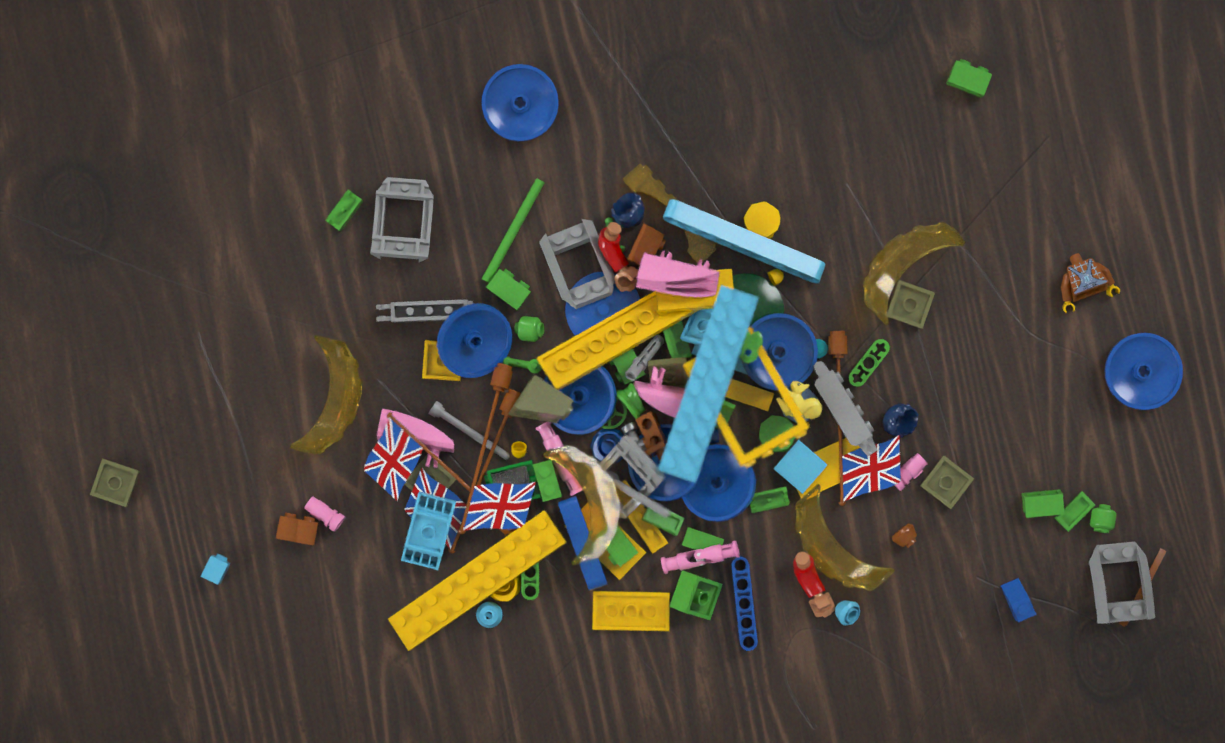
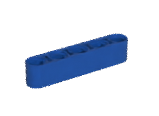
[558,496,608,591]
[731,556,757,651]

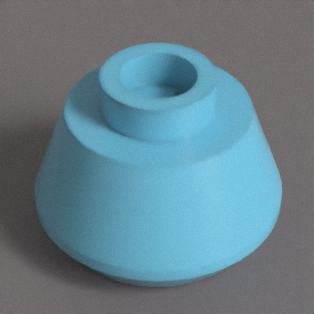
[835,600,860,626]
[476,602,502,628]

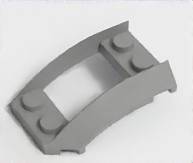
[370,177,434,262]
[539,219,615,309]
[585,436,665,520]
[1088,541,1155,623]

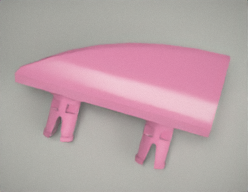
[636,251,720,297]
[633,367,686,418]
[377,409,454,468]

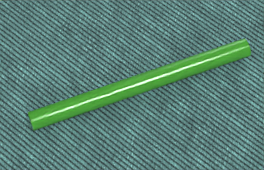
[482,178,544,283]

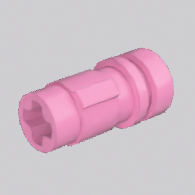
[894,453,927,491]
[304,496,346,532]

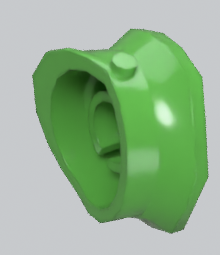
[616,383,646,419]
[759,415,795,452]

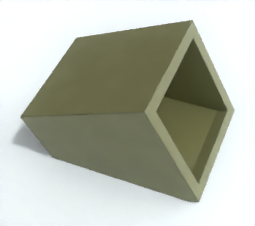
[508,375,574,423]

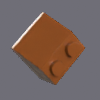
[627,224,666,267]

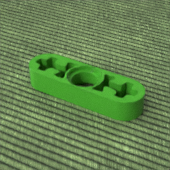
[848,339,890,387]

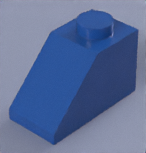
[1000,578,1036,622]

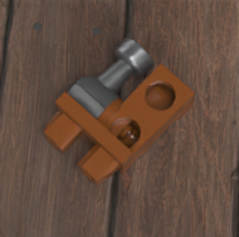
[622,411,667,462]

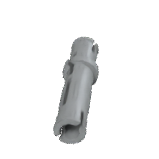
[625,335,665,381]

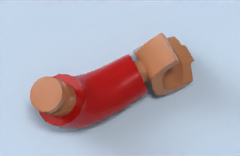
[598,222,639,292]
[793,552,836,618]

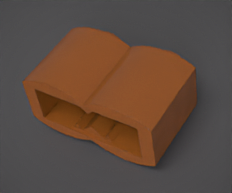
[276,512,319,546]

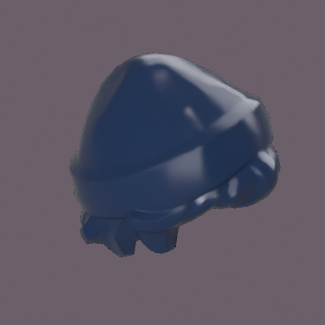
[611,192,645,228]
[883,403,919,438]

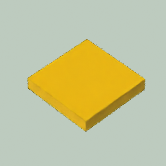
[422,340,461,381]

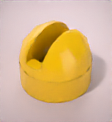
[767,269,784,286]
[511,441,527,458]

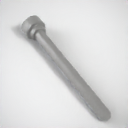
[428,401,510,460]
[602,471,670,517]

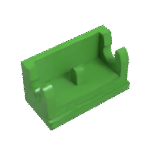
[325,190,363,232]
[663,320,692,358]
[750,486,790,513]
[1022,489,1064,518]

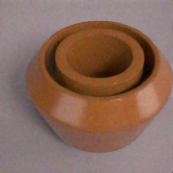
[892,523,917,548]

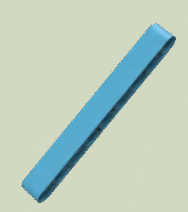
[663,199,826,283]

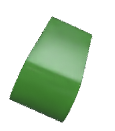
[522,562,539,600]

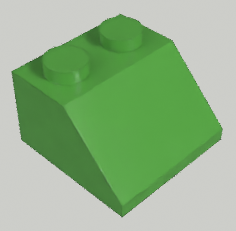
[669,570,723,620]

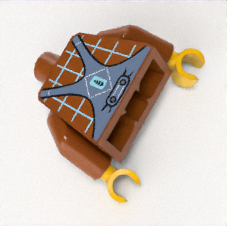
[1061,253,1120,313]

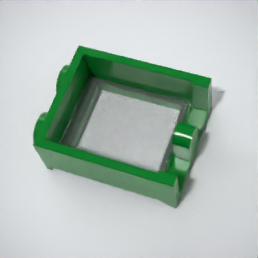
[484,460,541,500]

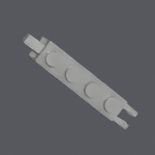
[376,300,473,323]
[814,361,877,456]

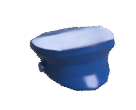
[591,429,624,463]

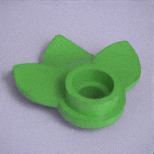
[739,331,763,363]

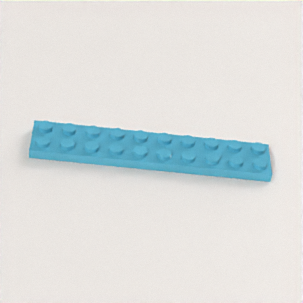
[658,285,759,483]

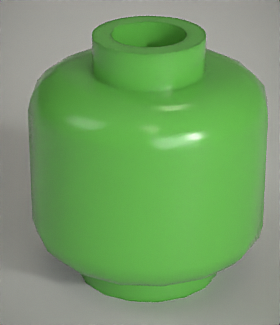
[514,316,544,342]
[1090,504,1117,533]

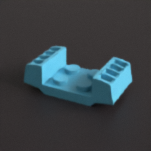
[401,491,456,570]

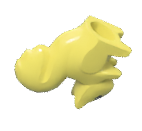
[776,381,822,420]

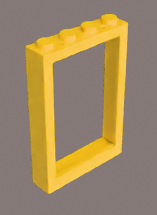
[683,327,809,468]

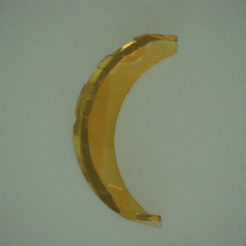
[863,222,965,325]
[290,335,362,454]
[543,446,620,565]
[795,484,895,591]

